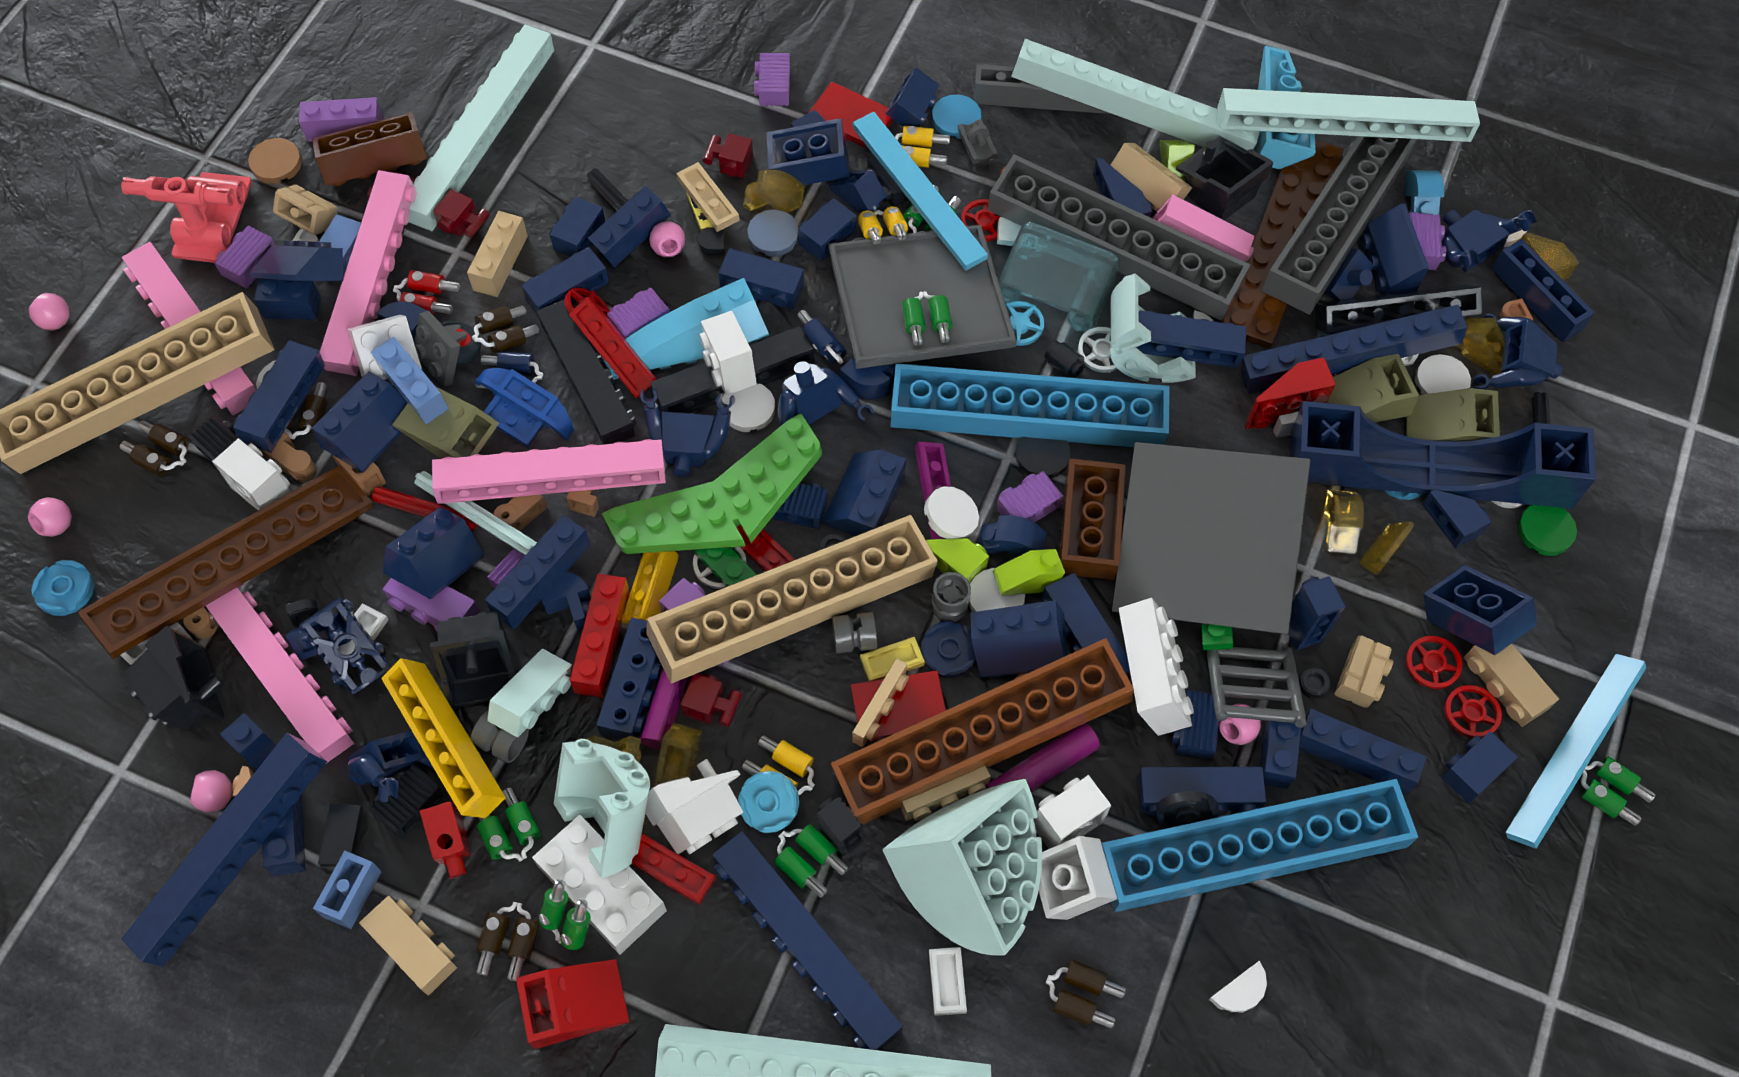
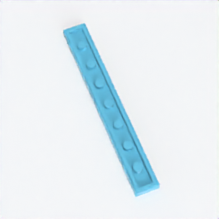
[853,112,988,271]
[1506,654,1646,849]

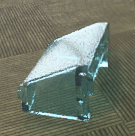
[998,222,1119,332]

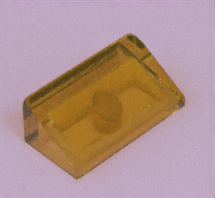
[1360,521,1414,575]

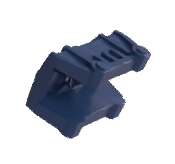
[298,597,391,695]

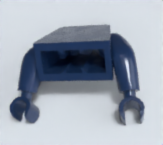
[1442,209,1537,273]
[1473,314,1563,390]
[778,362,874,426]
[640,387,735,477]
[348,730,441,802]

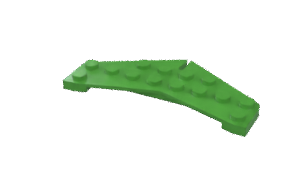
[602,414,822,554]

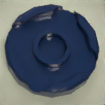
[921,621,976,678]

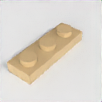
[676,162,739,232]
[852,659,909,748]
[901,766,990,821]

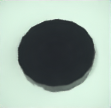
[1016,437,1070,479]
[1156,791,1219,828]

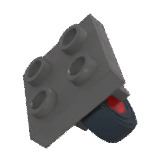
[414,311,481,387]

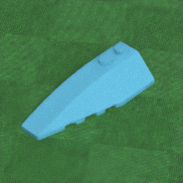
[1255,46,1315,169]
[603,278,769,379]

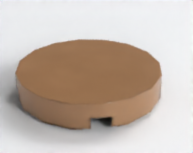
[248,138,302,184]

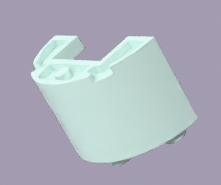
[1111,273,1196,383]
[554,739,650,878]

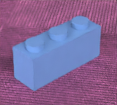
[370,337,449,425]

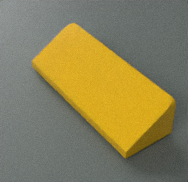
[622,551,679,625]

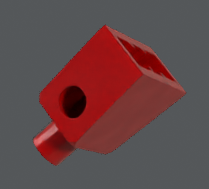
[420,801,471,879]

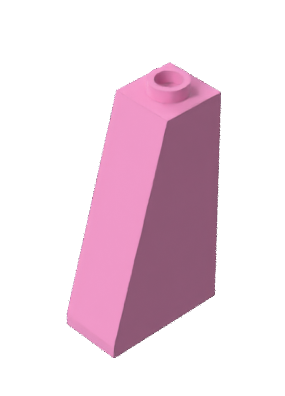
[1152,194,1254,261]

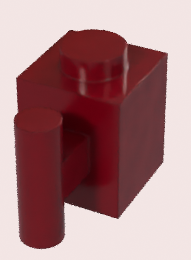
[702,133,753,178]
[433,189,490,238]
[681,674,742,727]

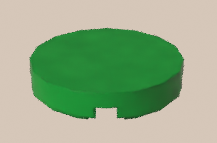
[1517,505,1577,556]

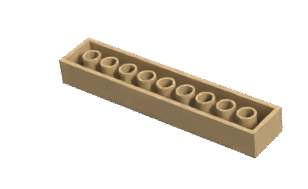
[0,292,275,474]
[647,515,938,684]

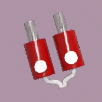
[393,270,460,316]

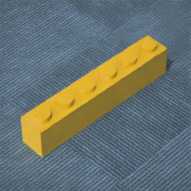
[381,658,506,818]

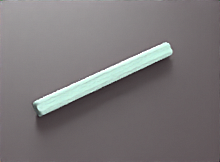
[415,471,537,555]

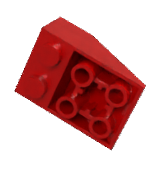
[1244,357,1336,430]
[516,959,630,1049]

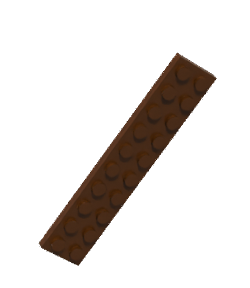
[1223,139,1343,349]
[78,465,373,660]

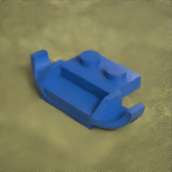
[475,368,574,448]

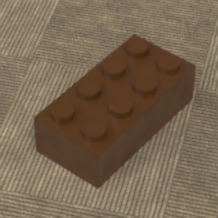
[312,112,427,186]
[1059,458,1126,580]

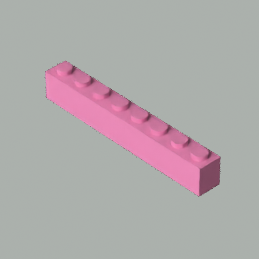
[320,170,417,376]
[121,242,257,416]
[432,439,666,504]
[206,584,354,763]

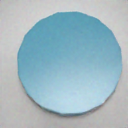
[738,771,799,833]

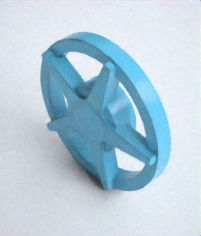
[1005,301,1044,346]

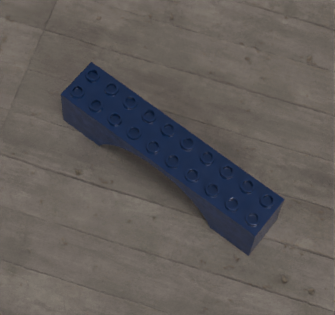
[1290,401,1596,509]

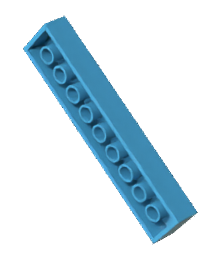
[891,364,1169,447]
[1102,779,1418,912]

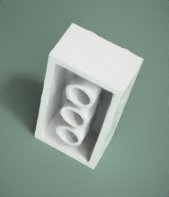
[1119,598,1194,736]
[532,815,667,955]

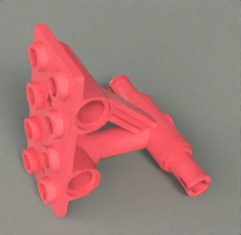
[121,172,252,263]

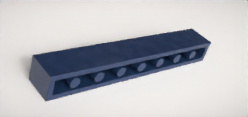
[1241,305,1467,394]
[121,733,327,967]
[713,831,903,1051]

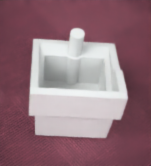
[645,759,743,854]

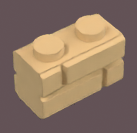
[273,185,338,235]
[1334,636,1393,708]

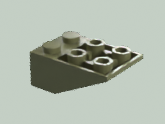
[1327,354,1419,423]
[392,387,499,459]
[1406,388,1500,441]

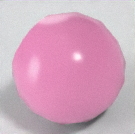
[649,221,686,258]
[29,293,70,331]
[28,497,72,537]
[1219,703,1261,745]
[190,770,233,813]

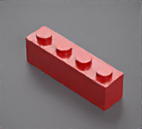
[570,574,630,698]

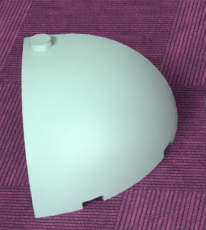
[882,779,1042,955]

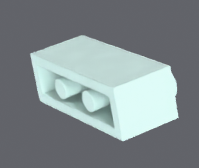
[488,649,572,738]

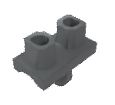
[958,119,997,168]

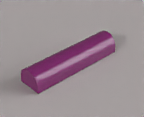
[914,441,951,540]
[639,668,688,751]
[985,723,1100,793]

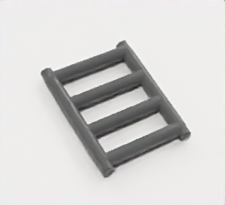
[1206,647,1306,728]

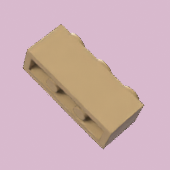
[1110,143,1192,212]
[467,211,528,297]
[1464,644,1559,727]
[359,895,457,996]

